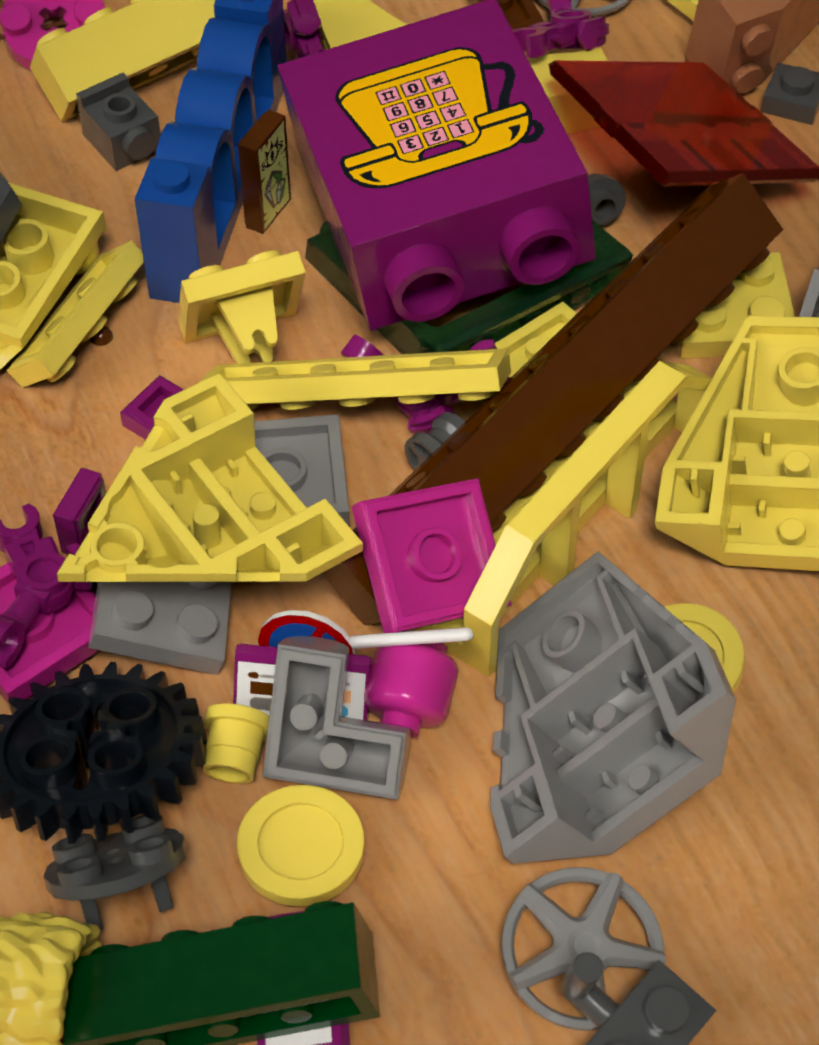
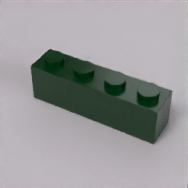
[64,901,380,1045]

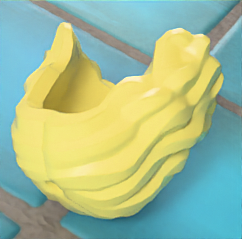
[0,912,102,1045]

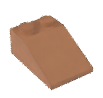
[685,0,819,100]

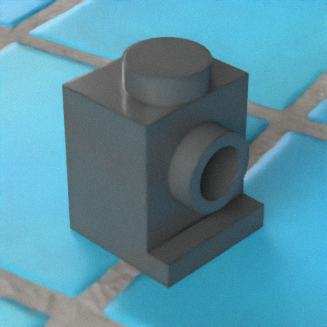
[76,72,161,171]

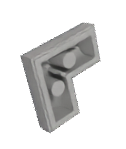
[262,636,411,800]

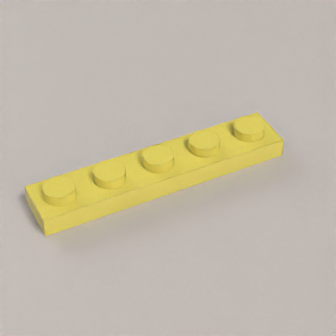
[198,348,511,410]

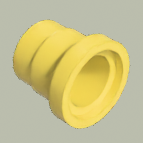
[203,703,270,784]

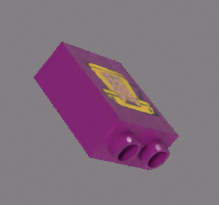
[277,0,596,331]

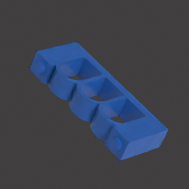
[135,0,287,303]

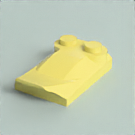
[0,182,106,371]

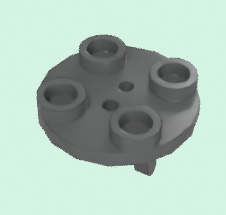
[43,815,187,930]

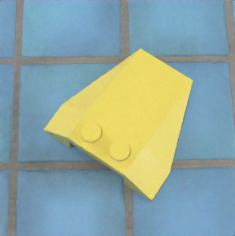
[655,315,819,571]

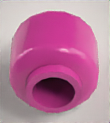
[364,643,458,738]

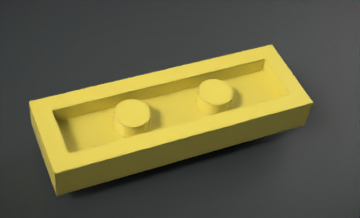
[7,240,144,388]

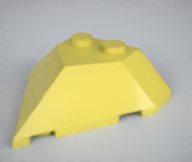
[57,373,363,582]

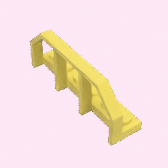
[415,361,712,678]

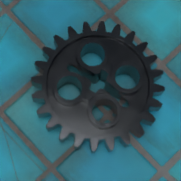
[0,662,207,844]

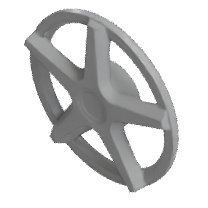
[501,867,666,1031]

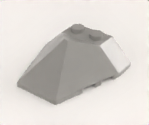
[490,551,736,864]

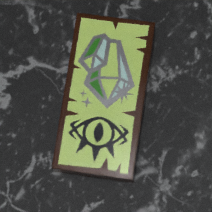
[238,109,291,234]

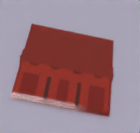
[549,60,819,186]

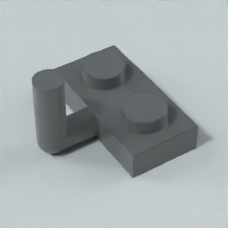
[561,952,717,1045]

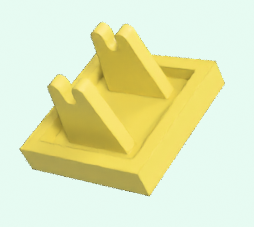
[178,250,306,364]

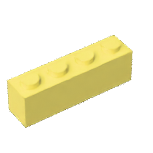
[30,0,216,122]

